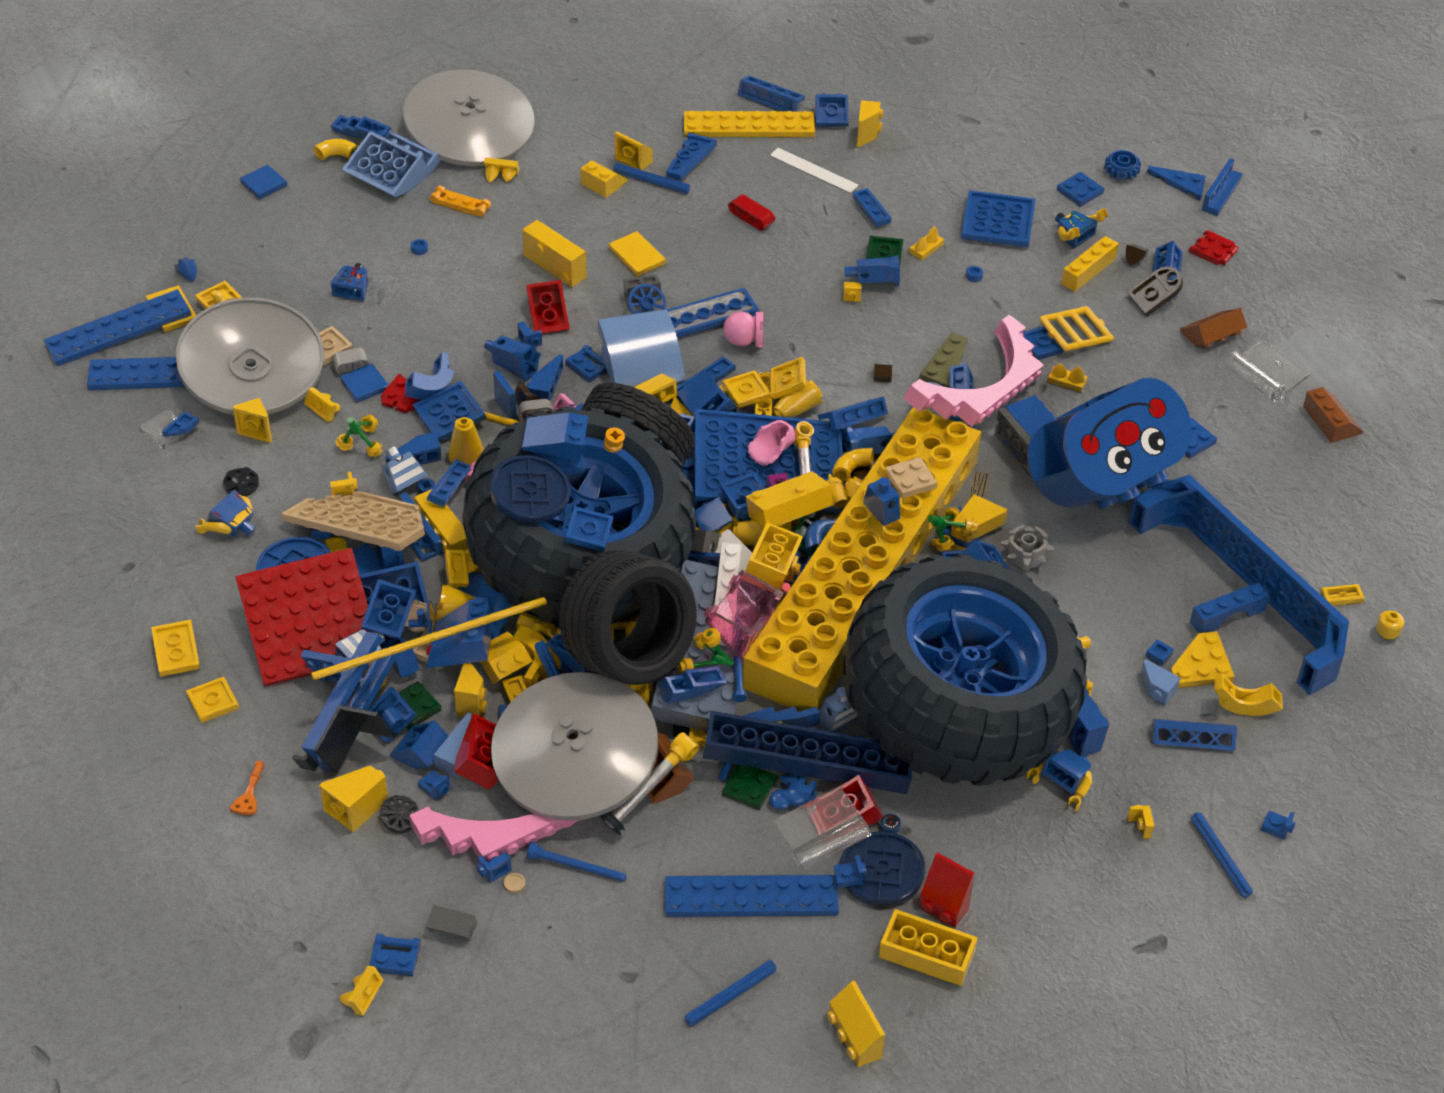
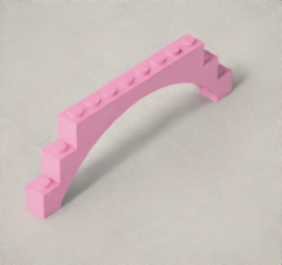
[903,315,1044,427]
[410,806,579,862]

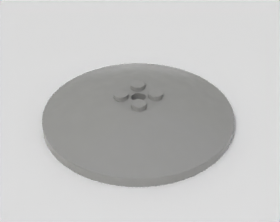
[403,70,535,166]
[176,298,324,415]
[491,672,658,821]

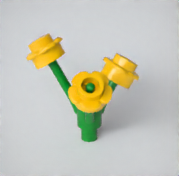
[335,414,383,458]
[927,507,978,551]
[677,628,734,674]

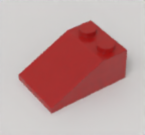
[526,280,570,334]
[454,713,499,790]
[806,775,884,840]
[919,852,975,927]

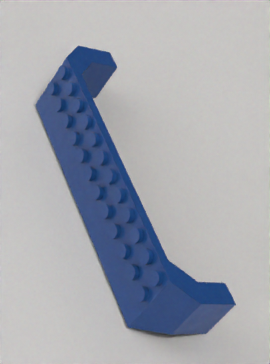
[1129,475,1349,695]

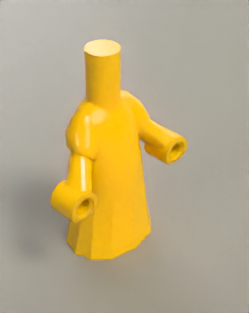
[516,611,561,637]

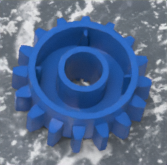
[1104,150,1141,180]

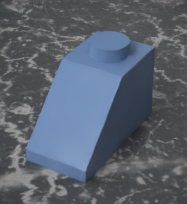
[1141,659,1180,705]

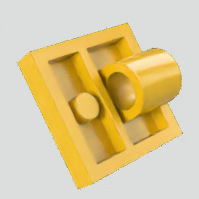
[195,281,242,309]

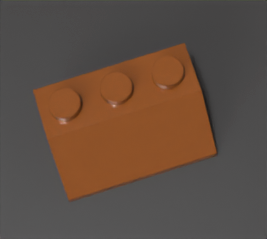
[1180,308,1248,348]
[1303,387,1363,443]
[647,732,695,804]

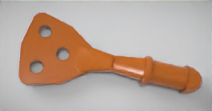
[230,761,264,815]

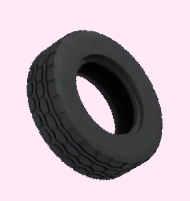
[581,382,695,467]

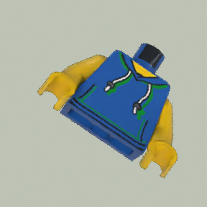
[1055,209,1108,249]

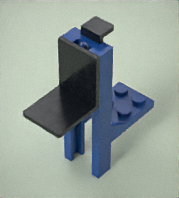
[292,632,397,773]

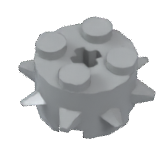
[1001,525,1054,571]

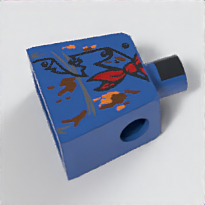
[331,263,368,301]

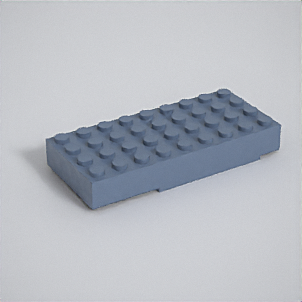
[651,560,759,732]

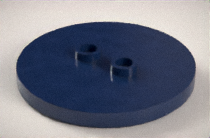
[489,455,570,523]
[840,831,925,906]

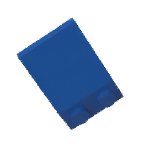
[522,412,588,461]
[361,579,416,640]

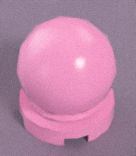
[723,312,763,347]

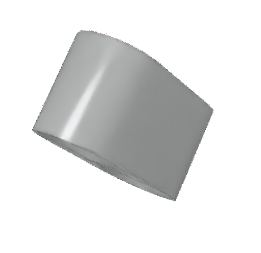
[332,348,369,376]
[518,399,554,422]

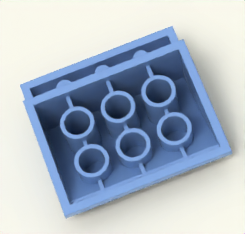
[342,131,441,197]
[598,309,686,387]

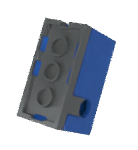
[994,395,1055,482]

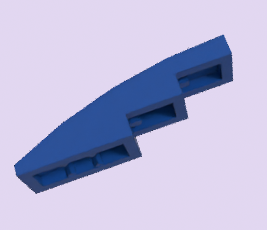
[331,115,391,139]
[742,706,820,728]

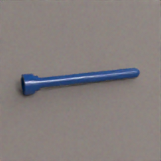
[526,842,626,881]

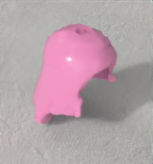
[748,420,795,466]

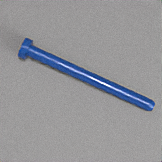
[732,615,747,702]

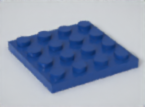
[961,190,1036,247]

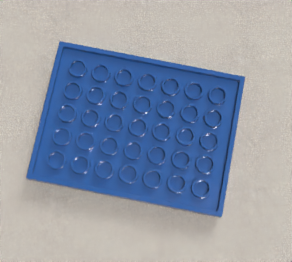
[694,409,845,513]

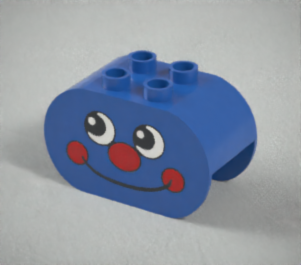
[1027,378,1191,509]

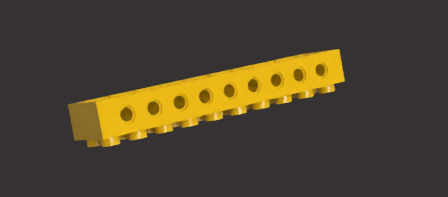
[743,407,981,712]

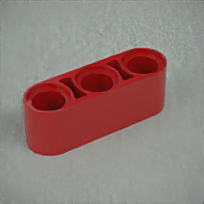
[728,194,776,231]

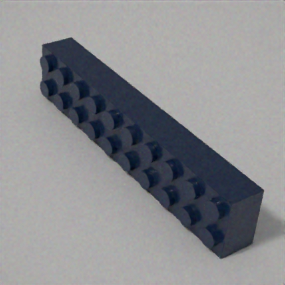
[703,711,912,794]

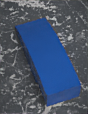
[659,666,727,703]

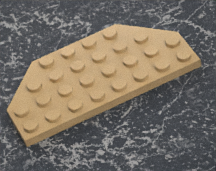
[281,491,425,551]

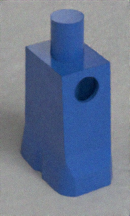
[844,255,900,286]
[484,335,541,381]
[842,426,896,454]

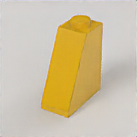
[951,494,1008,543]

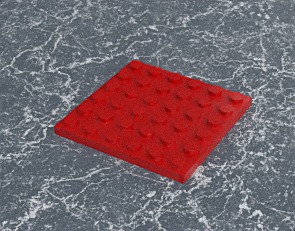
[235,548,380,687]

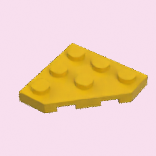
[1171,631,1235,688]

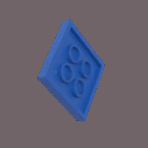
[413,380,487,443]

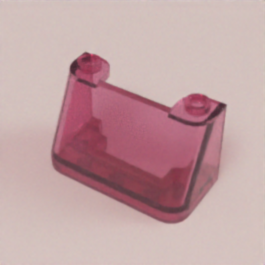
[703,570,784,660]

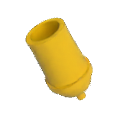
[827,474,848,508]

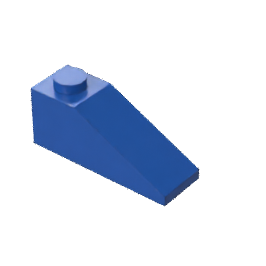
[526,354,564,401]
[385,432,442,465]
[381,635,420,677]

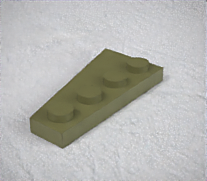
[919,332,968,388]

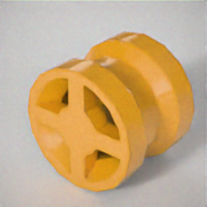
[603,427,625,453]

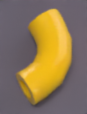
[313,138,359,161]
[832,448,874,482]

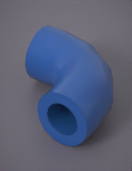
[804,519,836,555]

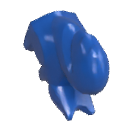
[769,774,818,810]

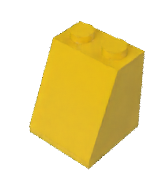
[319,765,388,832]

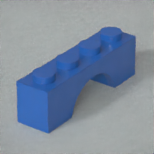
[1190,582,1270,633]

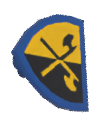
[408,600,436,644]

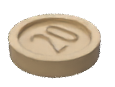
[504,873,525,893]

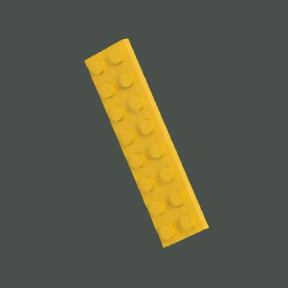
[684,111,815,137]

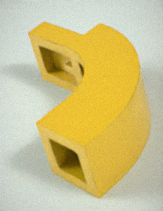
[514,625,551,688]
[1214,672,1283,716]

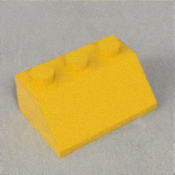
[827,981,885,1067]

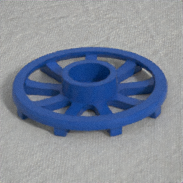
[627,284,666,314]

